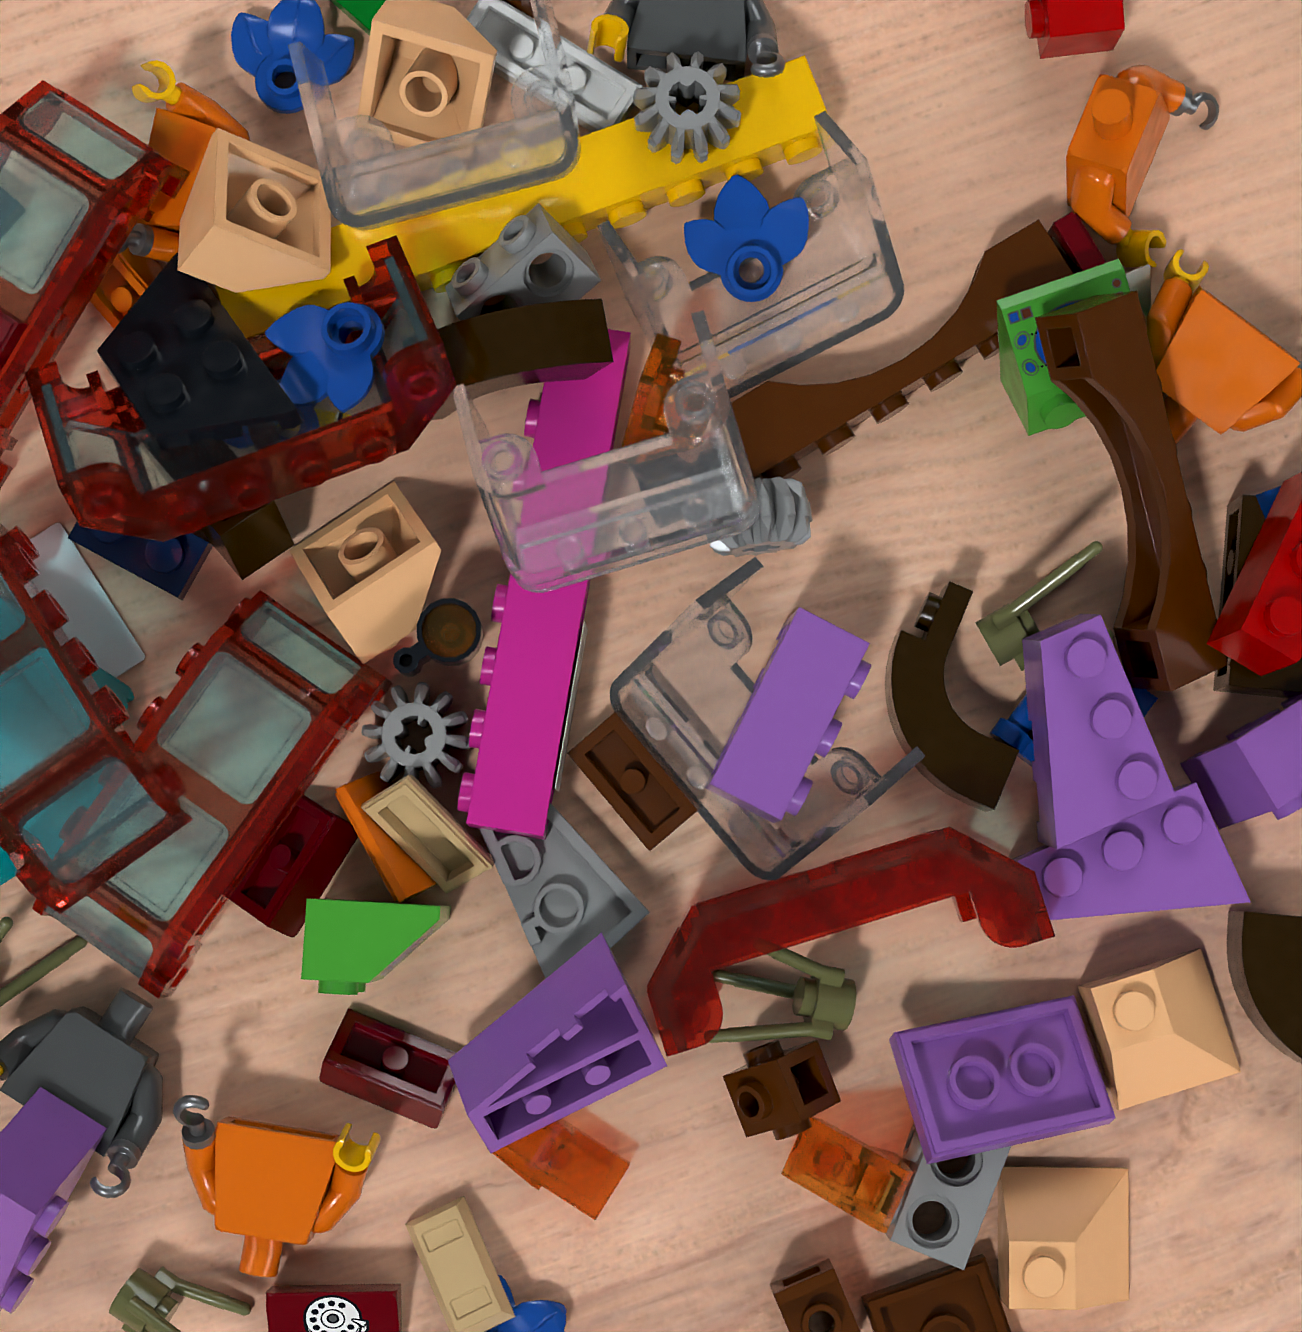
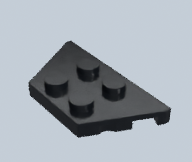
[97,253,303,450]

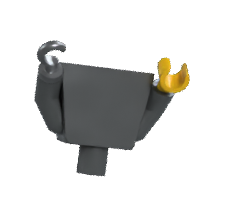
[587,0,785,81]
[0,988,163,1198]

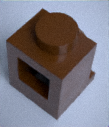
[770,1259,860,1332]

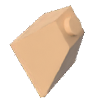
[355,0,497,167]
[177,128,331,293]
[289,481,441,664]
[1077,948,1241,1110]
[998,1166,1129,1310]

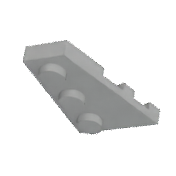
[479,803,650,979]

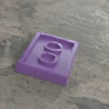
[889,995,1116,1164]

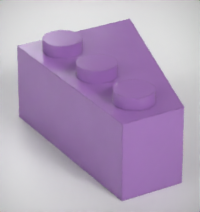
[704,607,871,823]
[1022,614,1177,850]
[1007,782,1251,921]
[448,932,667,1153]
[0,1087,107,1313]

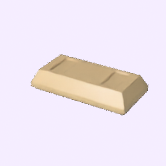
[361,775,494,894]
[405,1196,516,1332]

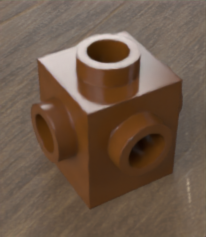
[723,1040,841,1140]

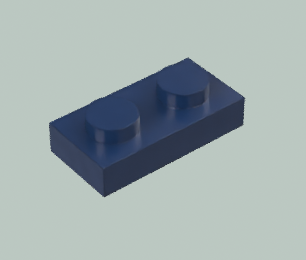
[68,483,213,601]

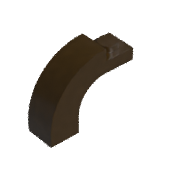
[407,299,614,421]
[885,581,1019,812]
[1227,911,1302,1064]

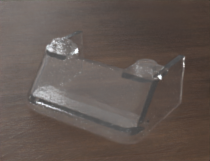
[288,0,581,231]
[597,111,904,410]
[451,310,761,593]
[610,557,925,880]

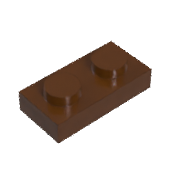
[567,711,701,851]

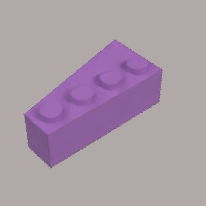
[1180,694,1302,829]

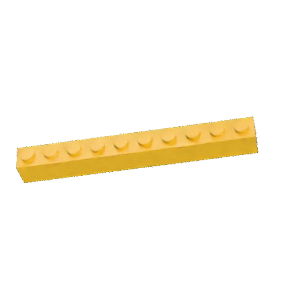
[215,55,832,357]

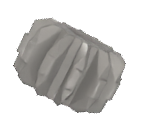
[633,51,741,164]
[703,476,812,557]
[361,682,471,789]

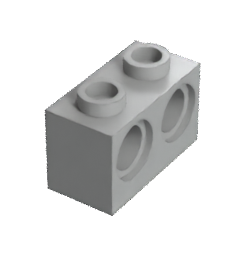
[445,203,601,321]
[879,1124,1011,1270]

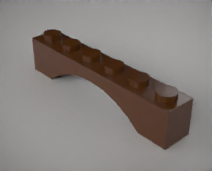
[711,219,1073,481]
[1035,291,1228,692]

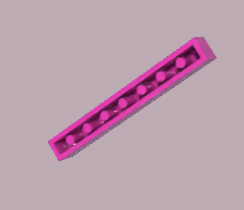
[457,329,631,840]

